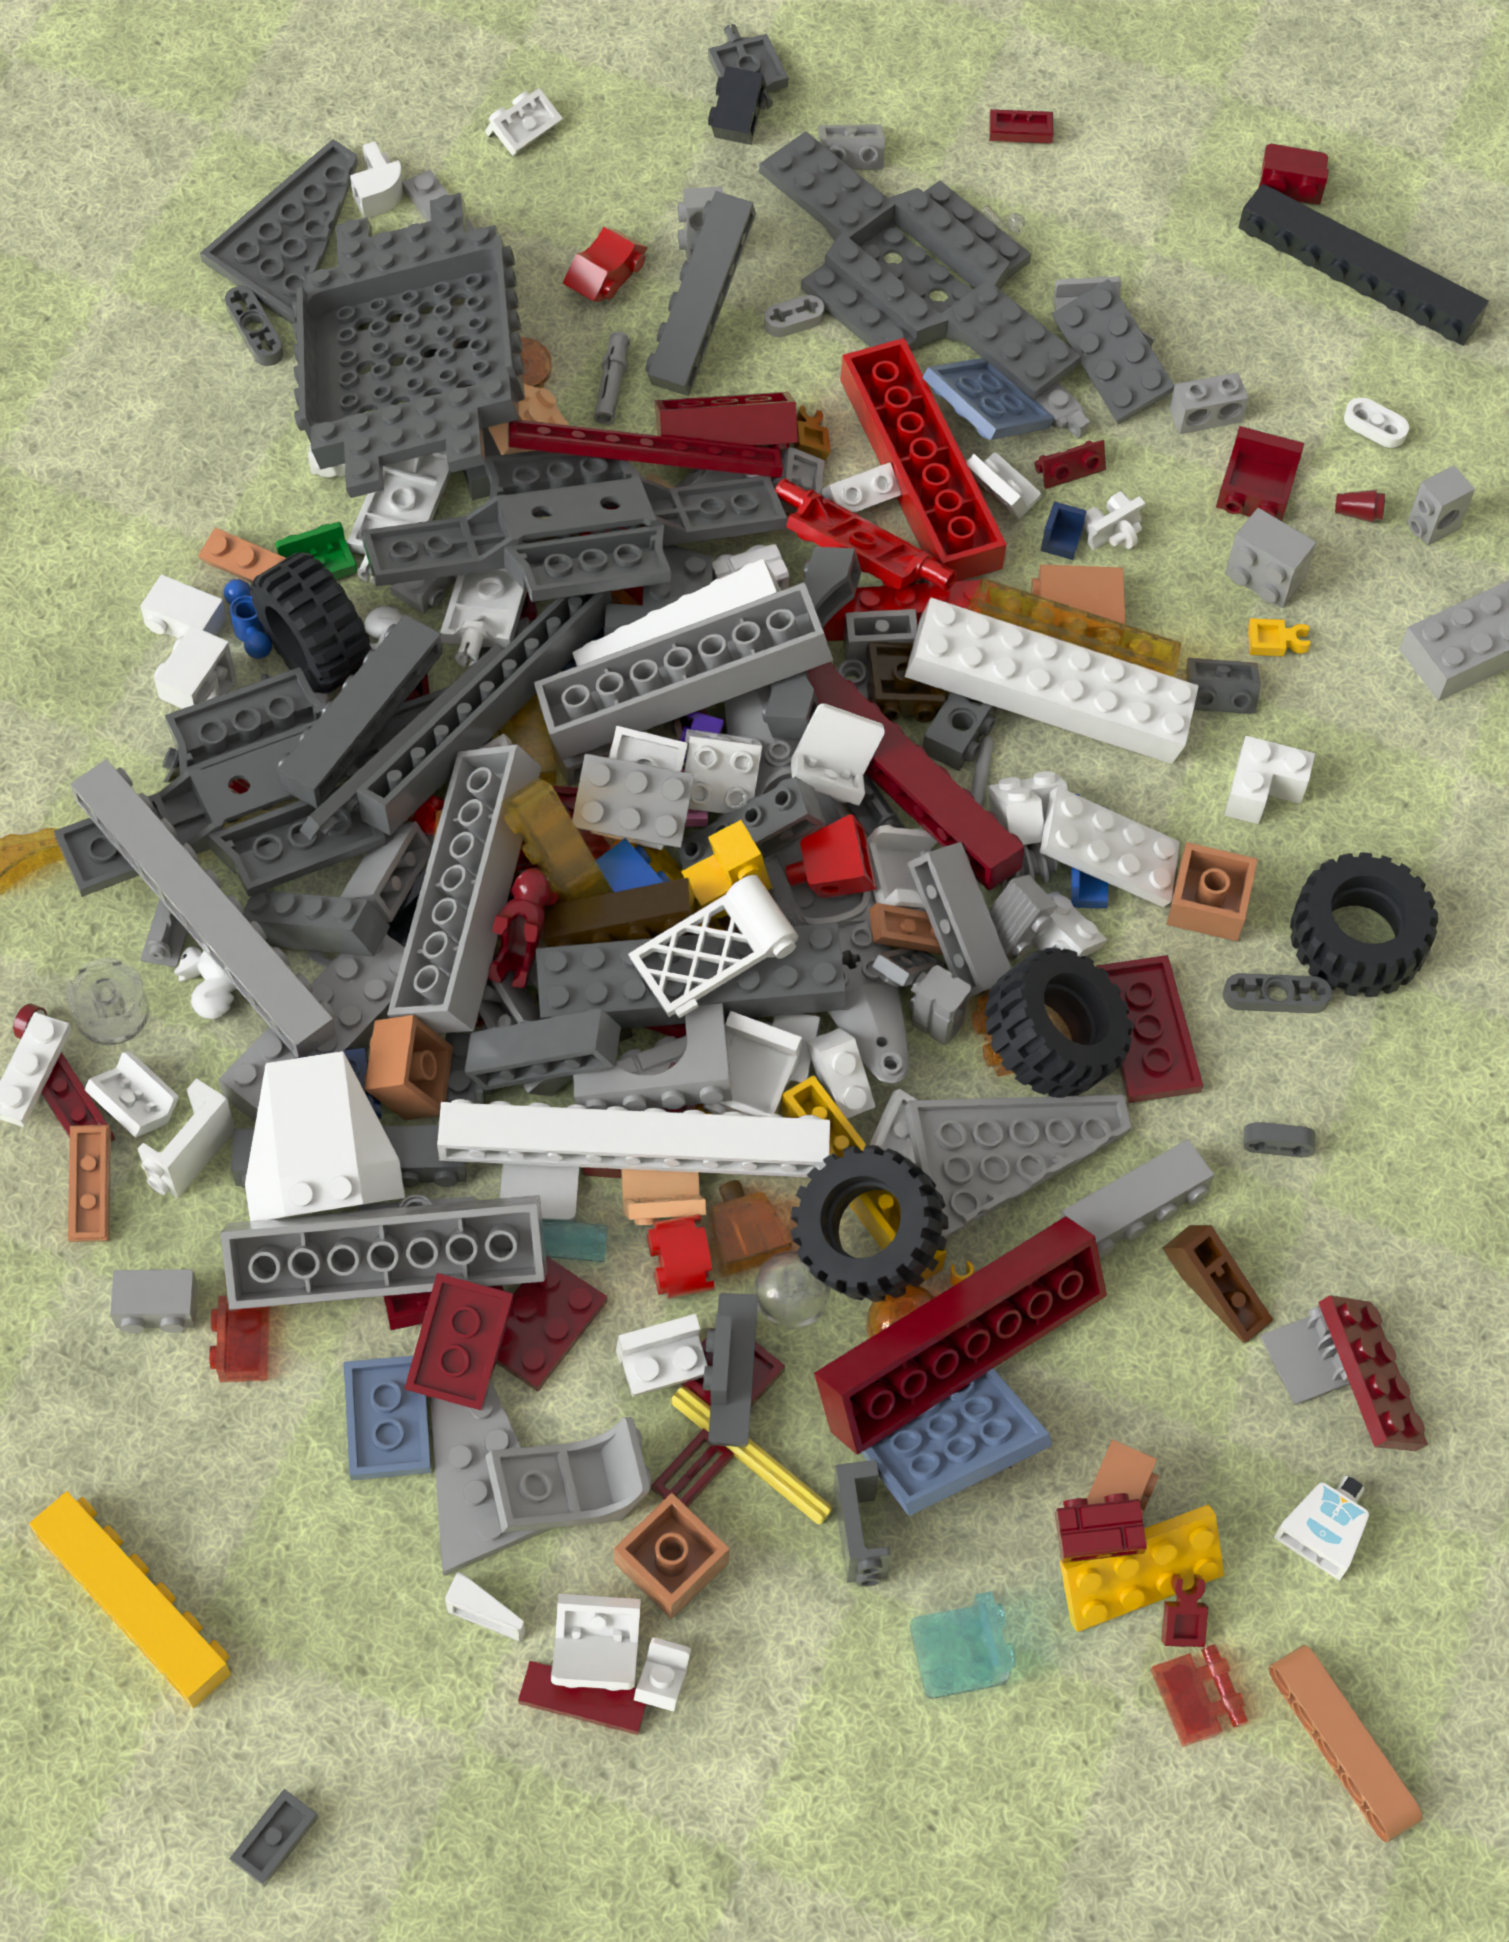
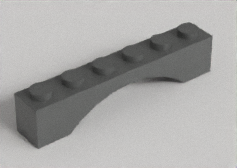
[762,547,862,739]

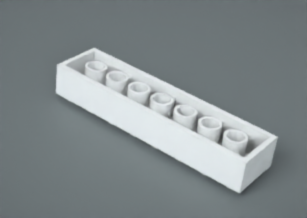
[905,598,1199,763]

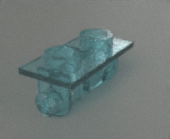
[542,1220,608,1262]

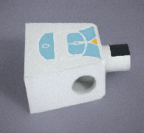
[1274,1476,1370,1581]

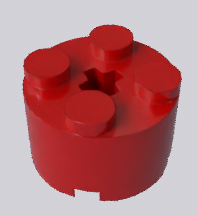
[646,1214,715,1299]

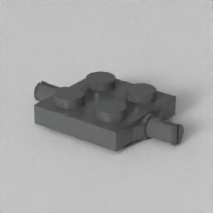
[708,24,789,110]

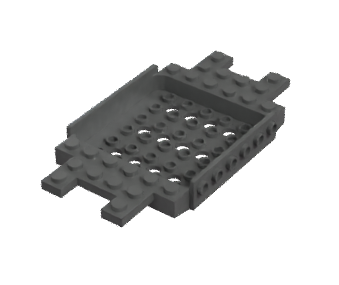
[292,193,525,498]

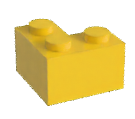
[681,820,772,920]

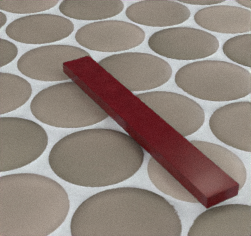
[508,420,783,478]

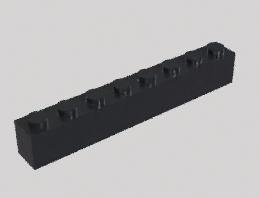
[1238,183,1489,346]

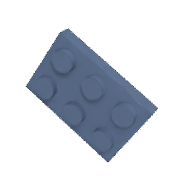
[344,1355,431,1481]

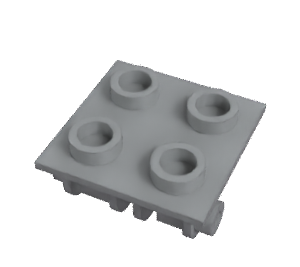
[1260,1306,1350,1405]

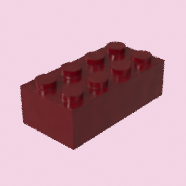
[655,391,798,449]

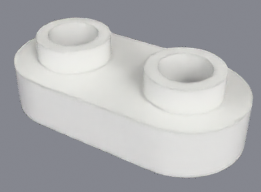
[1344,398,1409,448]

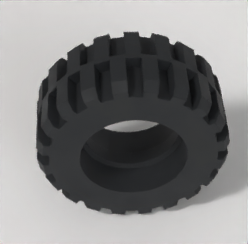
[250,553,372,693]
[1290,852,1438,997]
[985,947,1132,1098]
[791,1145,949,1302]

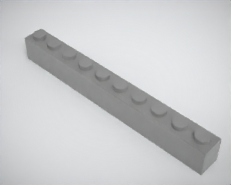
[70,759,336,1057]

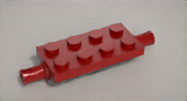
[775,478,957,591]

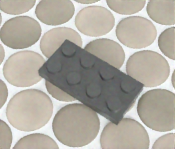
[1051,279,1174,424]

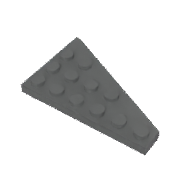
[200,139,358,324]

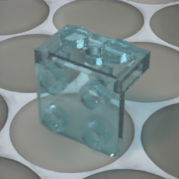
[910,1591,1016,1699]

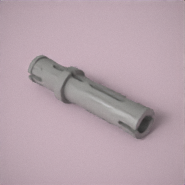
[593,332,631,425]

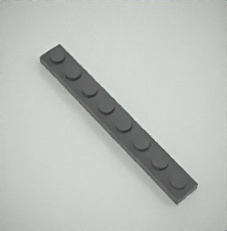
[300,643,503,840]

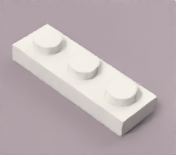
[0,1012,72,1127]

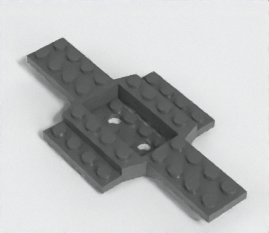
[759,131,1081,400]
[362,450,787,602]
[54,667,491,897]

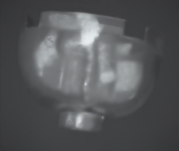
[754,1251,831,1330]

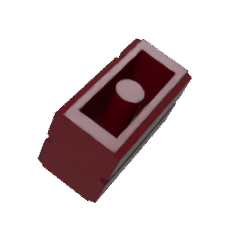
[1055,1493,1147,1563]

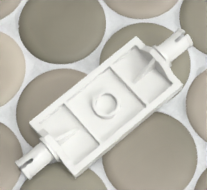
[347,450,452,583]
[440,541,538,667]

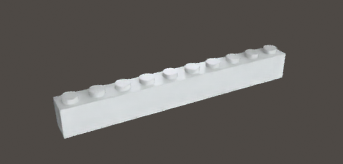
[437,1099,830,1177]

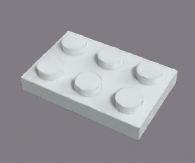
[591,726,688,850]

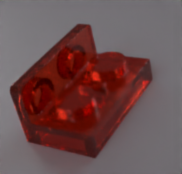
[209,1295,270,1382]

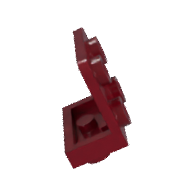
[1258,143,1329,205]

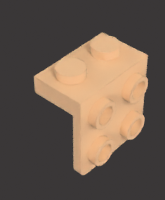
[621,1169,706,1225]

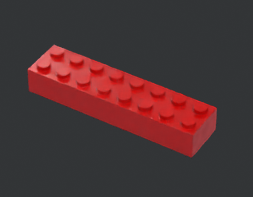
[840,338,1007,581]

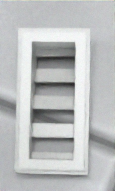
[445,1572,525,1641]

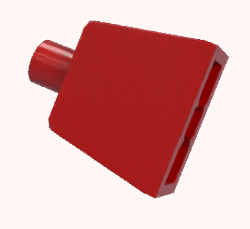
[785,814,877,898]

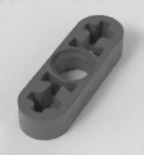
[225,286,283,366]
[1222,973,1332,1014]

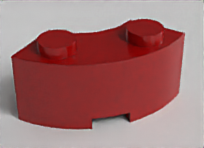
[562,226,648,302]

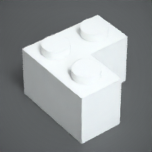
[154,625,237,709]
[1224,736,1315,824]
[988,771,1068,845]

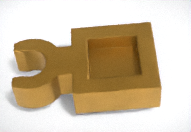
[794,405,831,461]

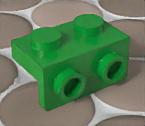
[275,522,357,580]

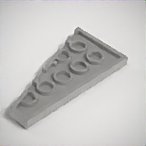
[430,1382,553,1576]

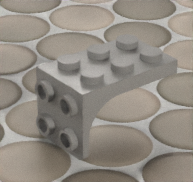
[485,1417,651,1533]

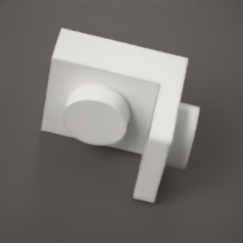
[634,1638,691,1711]

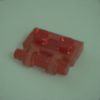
[1151,1644,1248,1748]

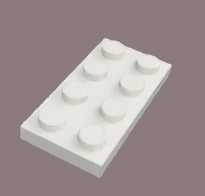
[1040,786,1180,907]

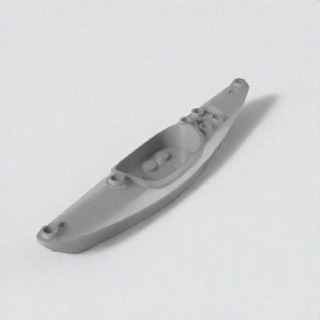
[724,684,908,1084]

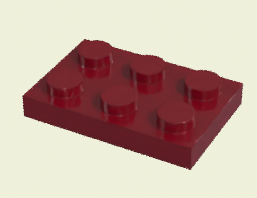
[496,1256,608,1392]
[404,1273,515,1411]

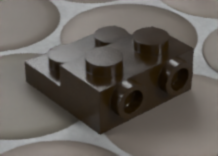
[866,642,945,723]

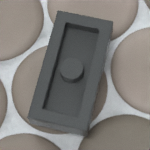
[229,1789,319,1887]

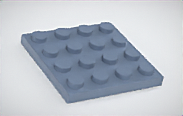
[861,1368,1052,1516]

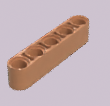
[1268,1645,1423,1843]

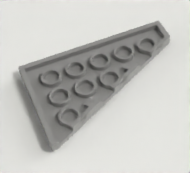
[905,1095,1131,1238]

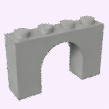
[573,1003,732,1111]

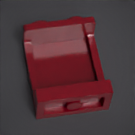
[1216,426,1305,521]

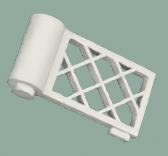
[629,875,798,1018]

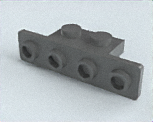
[703,1292,758,1447]

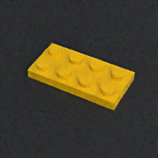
[1060,1504,1225,1632]

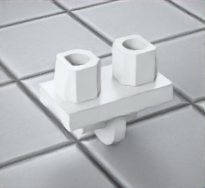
[1084,491,1146,550]

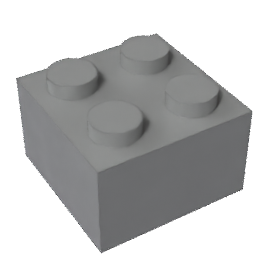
[1225,508,1317,608]

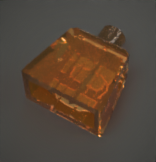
[711,1180,793,1277]

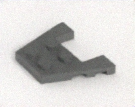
[604,527,713,636]

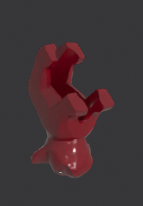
[489,868,559,988]

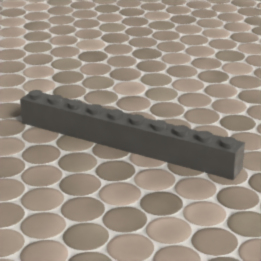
[356,591,612,836]

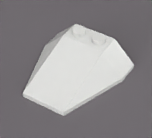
[245,1051,405,1221]

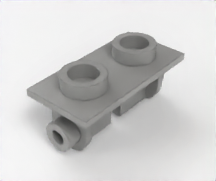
[140,899,188,968]

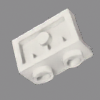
[485,88,563,156]
[966,453,1042,520]
[821,462,901,513]

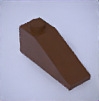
[1162,1225,1273,1343]

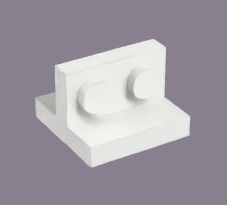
[616,1314,707,1397]

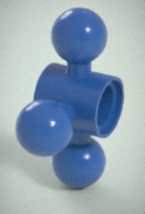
[223,579,272,659]

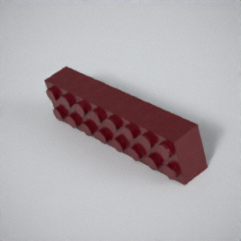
[814,1216,1107,1455]

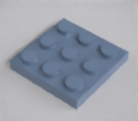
[922,358,1055,440]

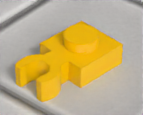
[1248,618,1310,656]

